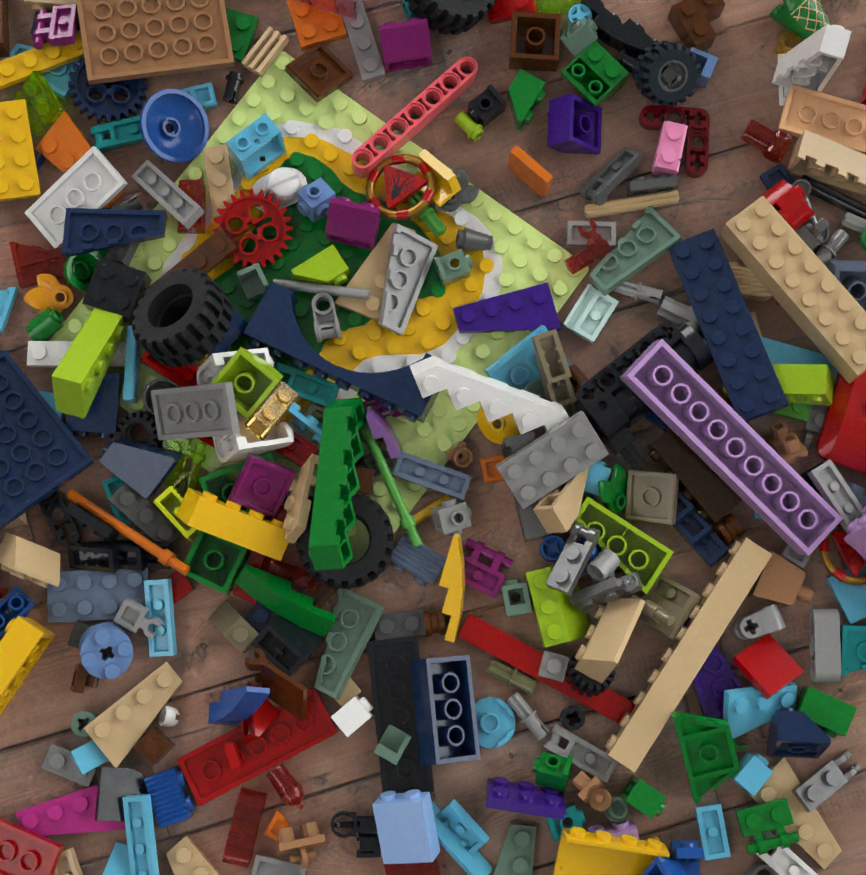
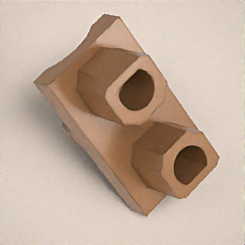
[765,421,808,464]
[571,771,612,812]
[275,822,326,869]

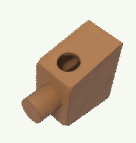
[748,551,814,607]

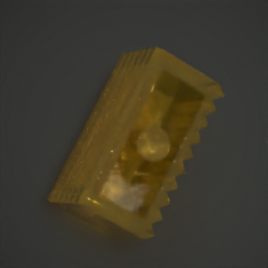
[245,381,300,441]

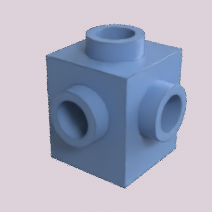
[297,177,336,222]

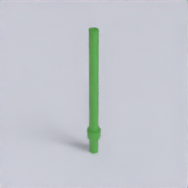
[360,422,423,548]

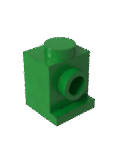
[532,752,573,792]

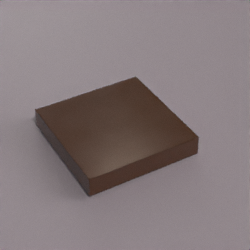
[285,42,353,103]

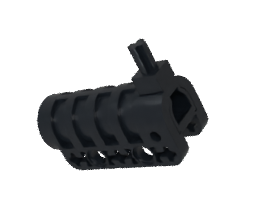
[574,322,713,469]

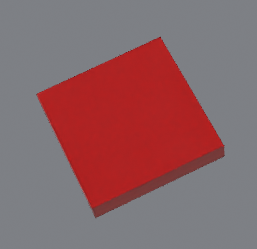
[732,634,804,700]

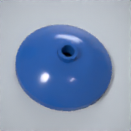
[140,89,209,163]

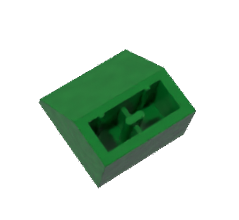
[560,40,629,107]

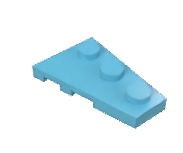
[722,682,797,739]

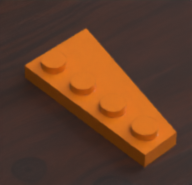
[35,111,124,209]

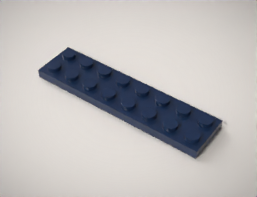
[668,228,788,422]

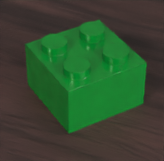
[184,530,251,595]

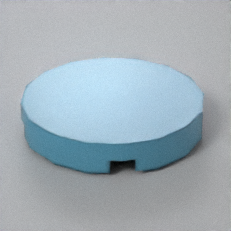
[475,697,516,749]

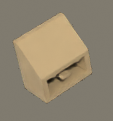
[0,532,60,588]

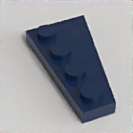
[62,208,167,258]

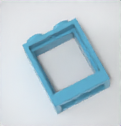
[226,113,286,181]

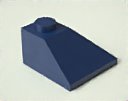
[767,707,831,759]

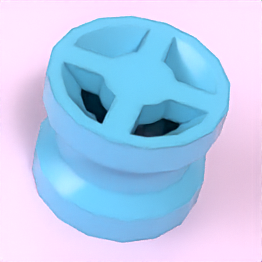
[567,4,592,27]

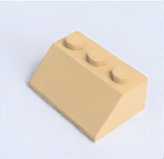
[575,598,646,683]

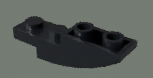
[581,0,659,57]

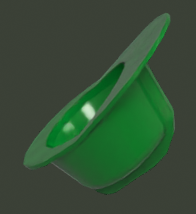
[63,249,109,292]

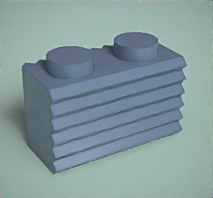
[390,532,447,587]

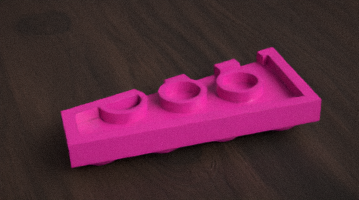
[15,785,126,836]

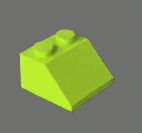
[210,347,283,419]

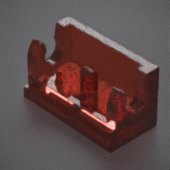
[177,179,206,234]

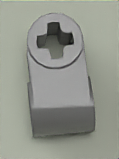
[312,293,342,343]
[733,603,786,640]

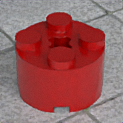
[758,180,814,231]

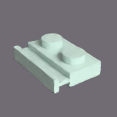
[563,283,619,344]

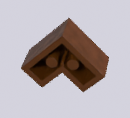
[668,0,725,51]

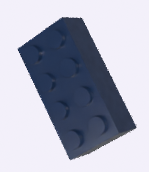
[410,655,481,765]

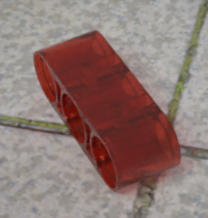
[222,787,267,868]

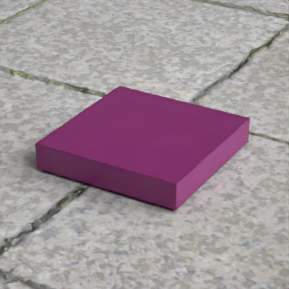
[228,453,296,518]

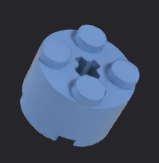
[79,622,133,679]

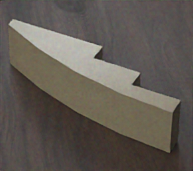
[532,329,578,418]

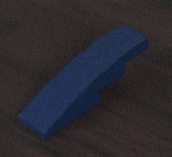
[672,490,729,568]

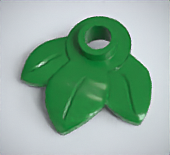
[598,464,628,514]

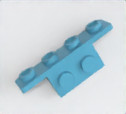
[431,799,493,875]

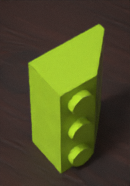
[524,566,589,648]

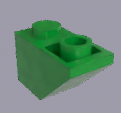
[507,68,546,131]

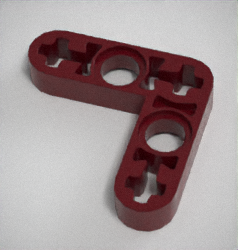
[638,105,710,179]

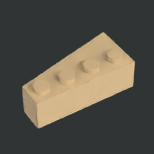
[786,129,866,197]

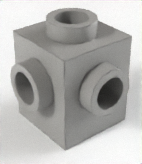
[430,498,472,536]

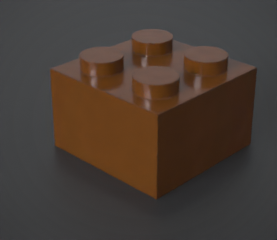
[509,12,561,72]

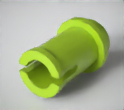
[454,111,484,142]

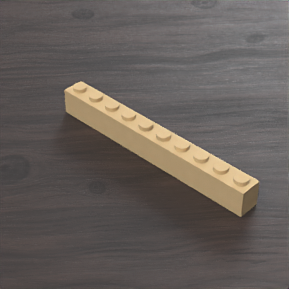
[605,537,773,773]

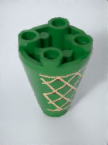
[769,0,831,40]

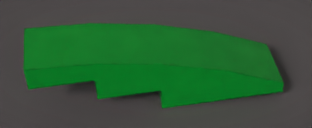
[234,564,336,637]

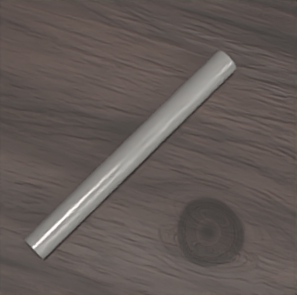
[273,278,370,300]

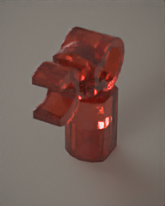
[564,219,610,275]
[261,556,318,591]

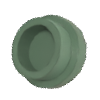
[603,796,629,823]

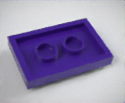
[486,777,566,820]

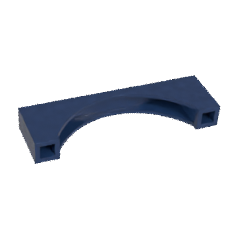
[243,282,440,423]

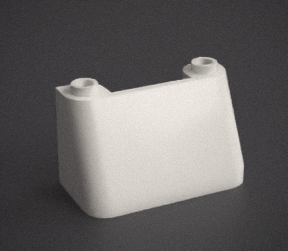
[197,348,294,463]

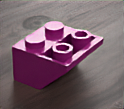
[379,17,432,73]
[325,197,381,250]

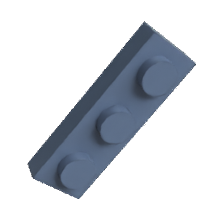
[392,451,472,501]

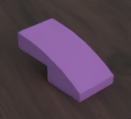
[366,406,400,459]

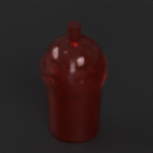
[266,763,304,810]

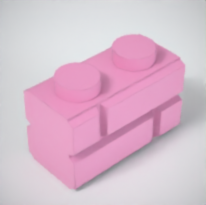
[651,121,688,177]

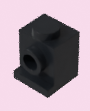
[467,84,506,128]

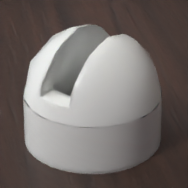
[159,705,180,727]

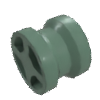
[71,711,98,737]

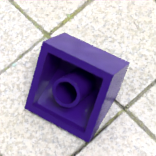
[547,93,602,155]

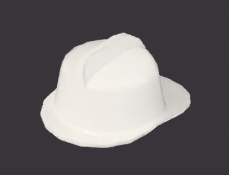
[252,167,307,212]

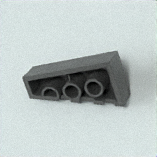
[501,431,555,542]

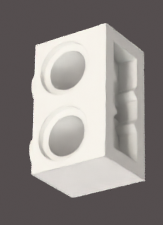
[331,696,373,737]

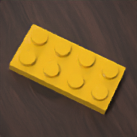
[0,99,41,202]

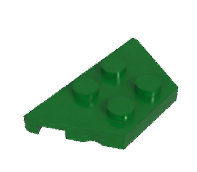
[671,711,740,803]

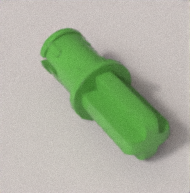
[407,192,447,237]

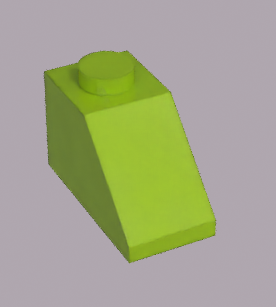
[291,245,350,286]

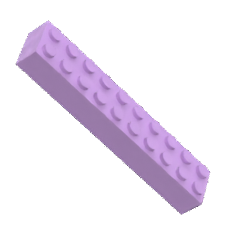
[620,339,843,556]

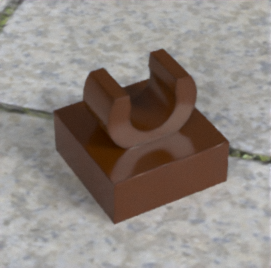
[70,665,99,694]

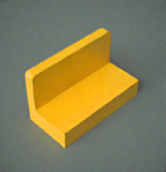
[414,149,461,207]

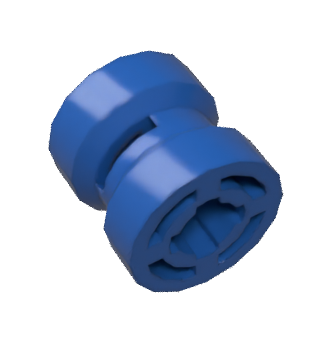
[539,535,565,562]

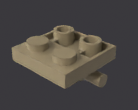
[630,573,701,640]

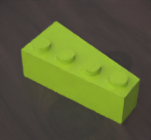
[723,364,834,406]

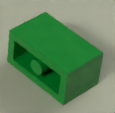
[794,686,857,739]
[619,775,666,819]

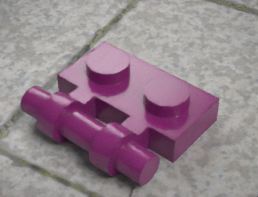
[32,4,78,50]
[464,538,513,599]

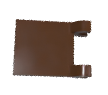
[245,648,307,722]

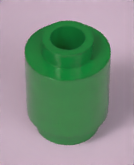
[26,307,64,341]

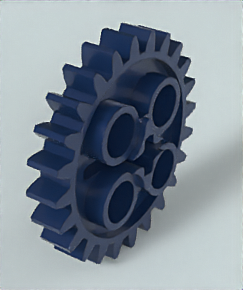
[68,56,148,124]

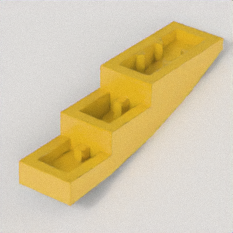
[439,533,465,643]

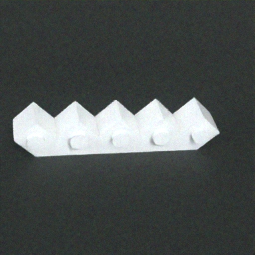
[410,356,569,434]

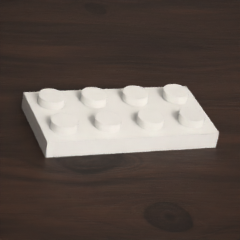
[24,146,128,250]

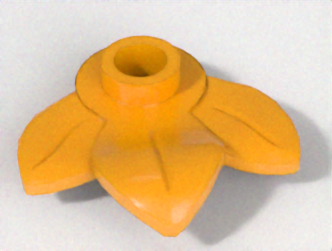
[24,274,74,314]

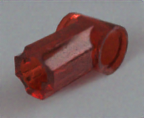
[740,119,793,163]

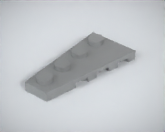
[378,224,438,335]

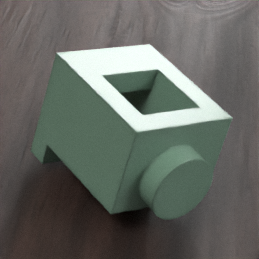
[560,17,598,57]
[434,249,473,287]
[501,579,532,617]

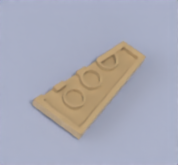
[84,661,182,768]

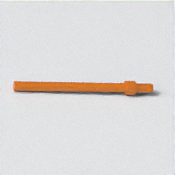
[67,489,190,576]

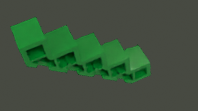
[309,397,367,570]

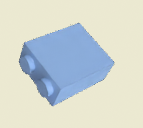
[372,789,440,864]

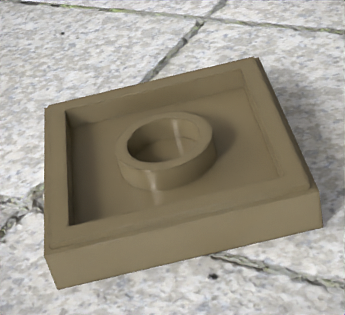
[625,470,679,525]

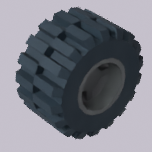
[634,41,701,106]

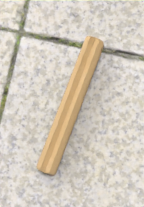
[584,189,679,219]

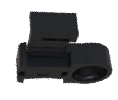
[330,811,380,858]

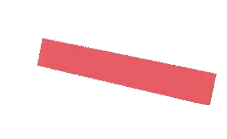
[352,56,478,178]

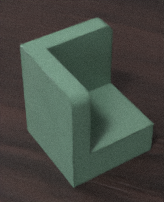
[236,263,269,302]
[374,724,412,765]

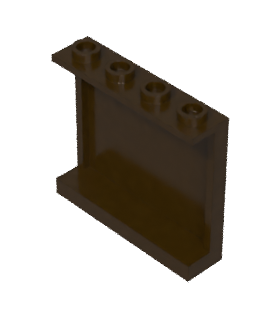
[646,388,757,523]

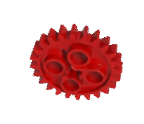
[212,189,293,269]

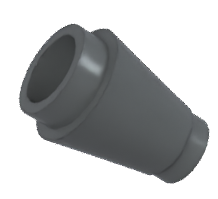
[456,227,493,252]

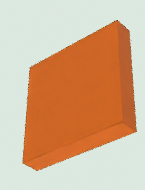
[508,146,553,199]

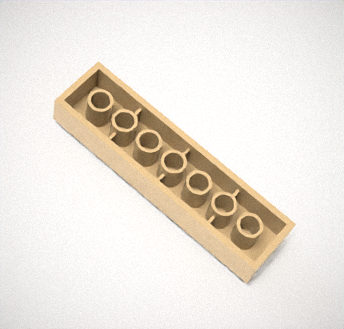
[720,196,866,384]

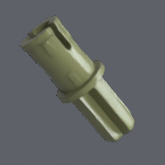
[486,660,537,696]

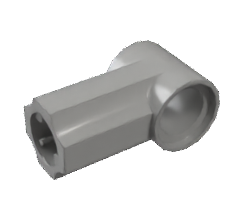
[656,296,702,335]
[586,548,620,585]

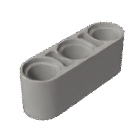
[809,608,841,683]

